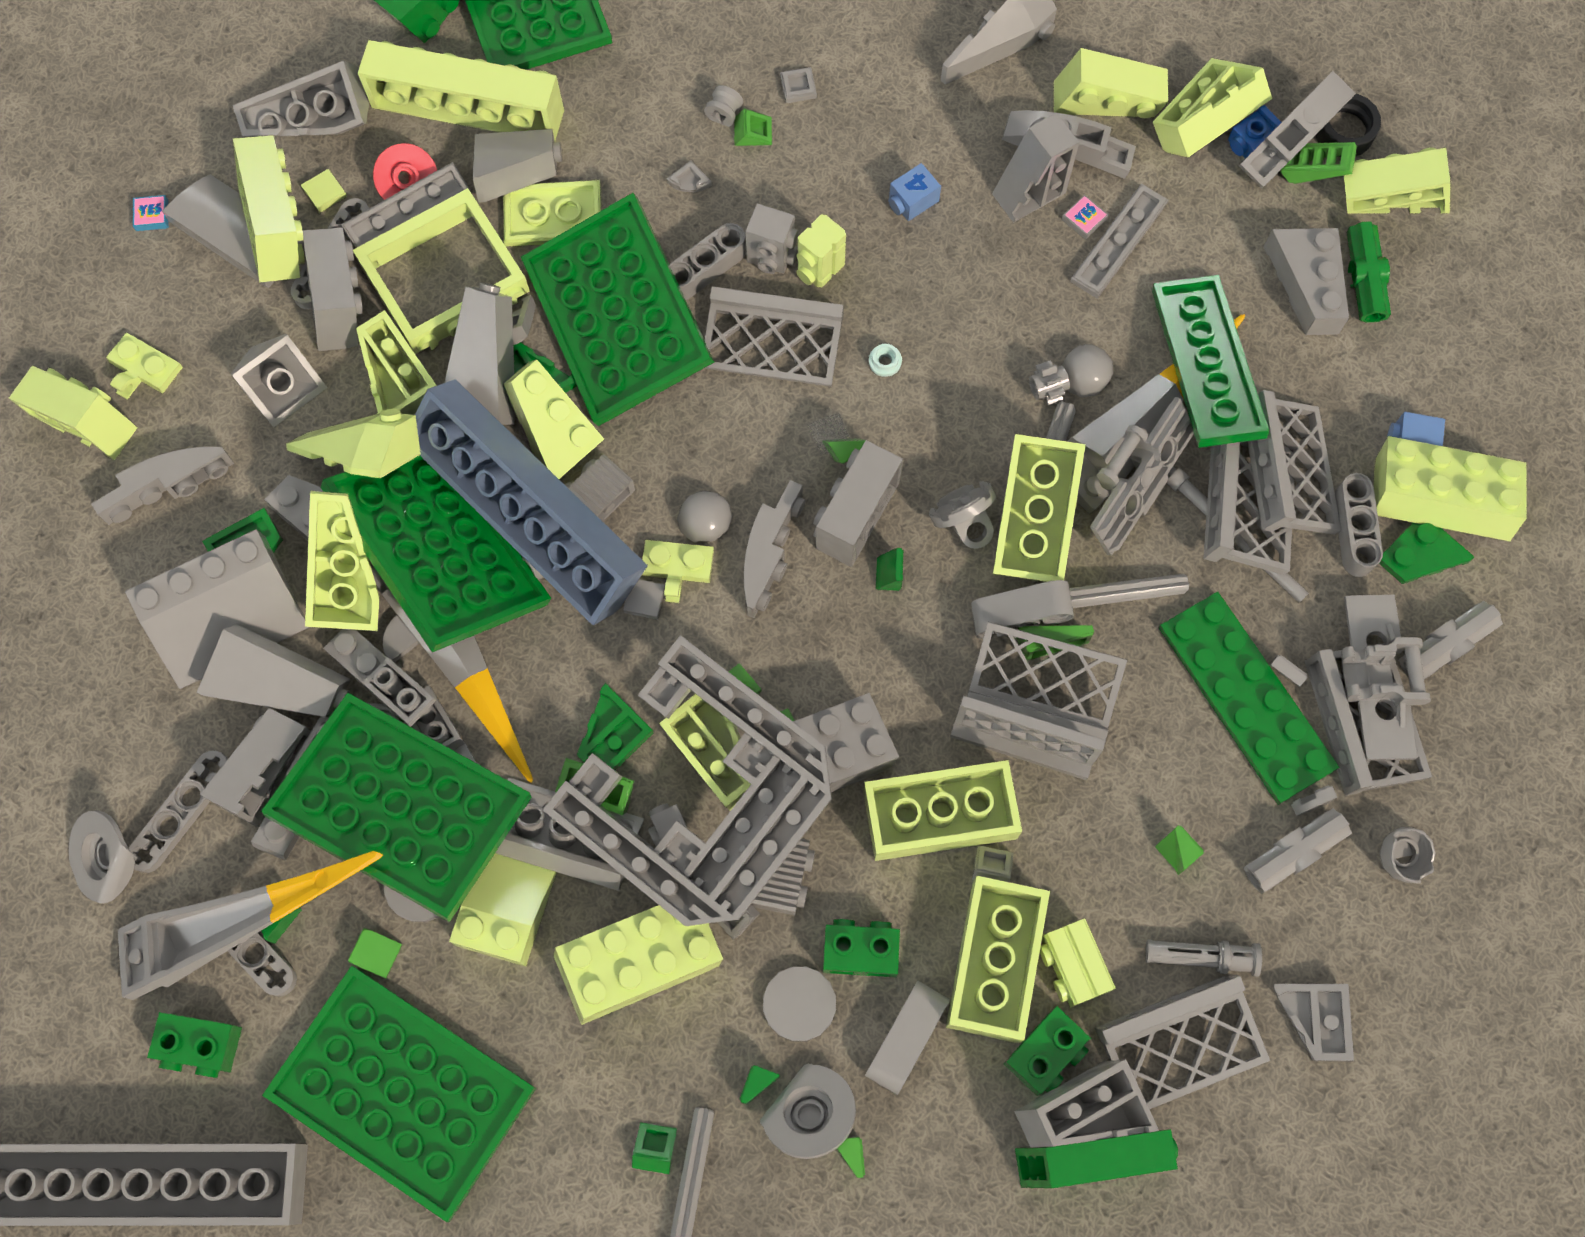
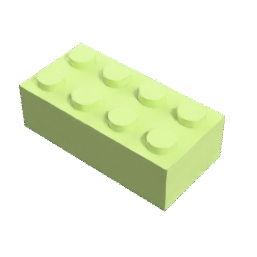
[233,135,305,283]
[993,434,1086,582]
[1373,436,1527,541]
[863,760,1022,861]
[946,876,1050,1044]
[554,905,723,1025]

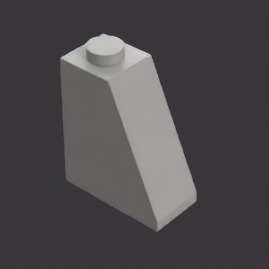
[473,129,562,203]

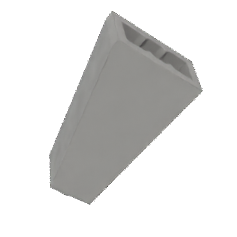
[445,282,515,425]
[197,624,350,717]

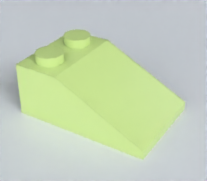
[449,853,557,966]

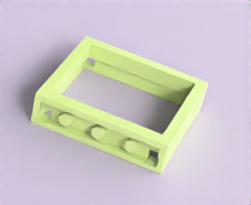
[353,188,530,354]

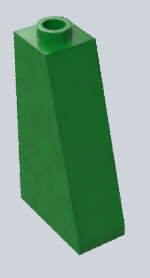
[1015,1129,1178,1189]

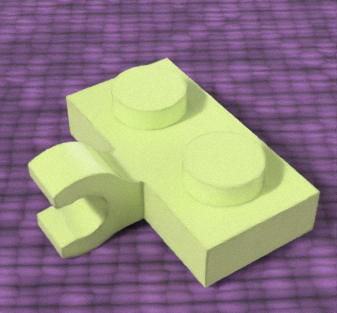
[106,332,183,400]
[641,540,714,603]

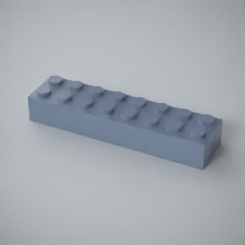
[415,379,648,625]

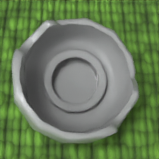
[1062,344,1113,397]
[677,491,732,542]
[1379,827,1436,884]

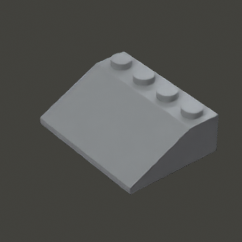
[125,529,309,689]

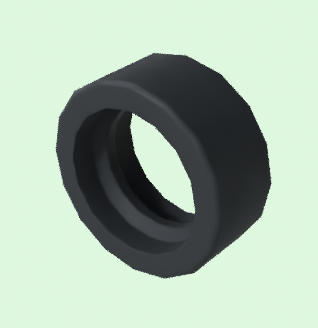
[1315,94,1381,157]

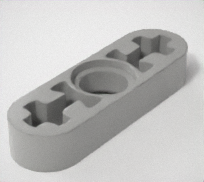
[228,932,297,997]

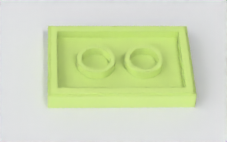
[503,180,601,247]

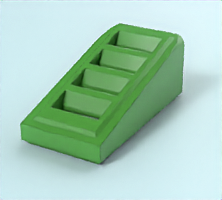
[1281,142,1357,184]
[1016,625,1094,661]

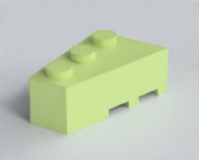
[504,359,604,479]

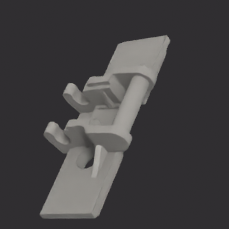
[1090,397,1194,556]
[1341,594,1431,761]

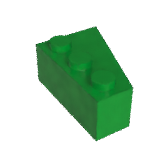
[374,0,459,43]

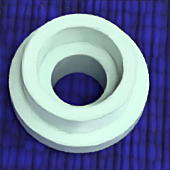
[869,344,902,377]

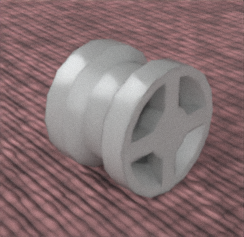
[704,85,743,127]

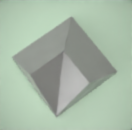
[231,334,328,428]

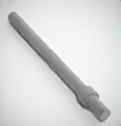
[1166,466,1309,603]

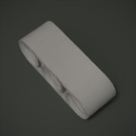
[669,223,746,300]
[1335,473,1383,577]
[971,580,1074,639]
[865,980,950,1095]

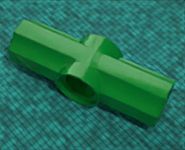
[1346,221,1391,323]

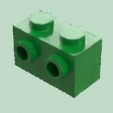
[823,919,900,978]
[1003,1006,1091,1096]
[147,1012,242,1078]

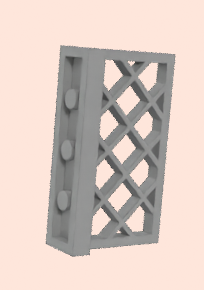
[704,286,844,387]
[1247,390,1342,535]
[1203,441,1295,575]
[967,621,1127,740]
[1305,643,1432,796]
[950,695,1106,781]
[1094,974,1270,1110]

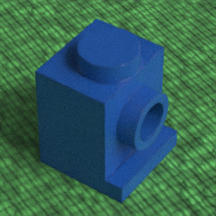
[1228,105,1282,159]

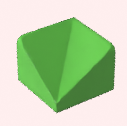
[1155,825,1204,875]

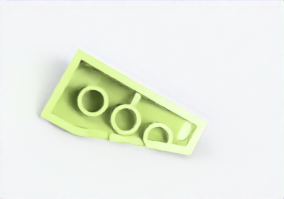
[286,409,421,478]
[305,491,380,631]

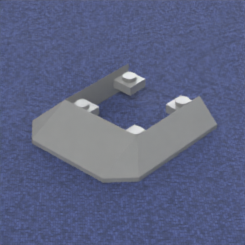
[543,635,832,926]

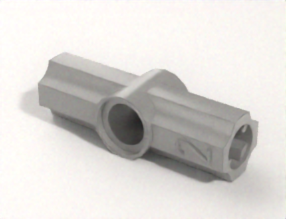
[1398,601,1503,680]
[1243,808,1352,894]

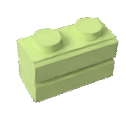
[796,214,846,288]
[1040,919,1116,1008]

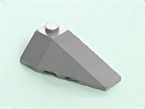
[941,0,1057,84]
[232,61,370,136]

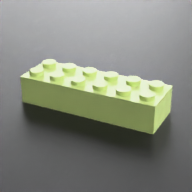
[358,40,564,141]

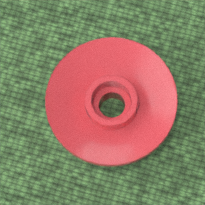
[373,143,437,200]

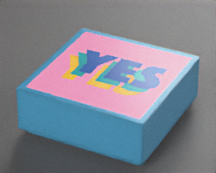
[133,195,169,231]

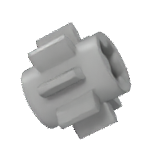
[1029,360,1070,405]

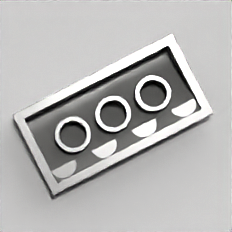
[162,174,304,288]
[496,778,644,891]

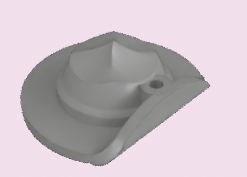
[69,810,135,904]
[760,1063,856,1159]

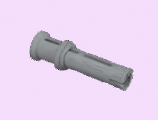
[1145,939,1262,977]

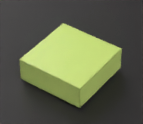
[301,169,347,213]

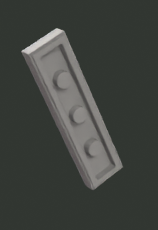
[341,162,471,248]
[1070,183,1169,299]

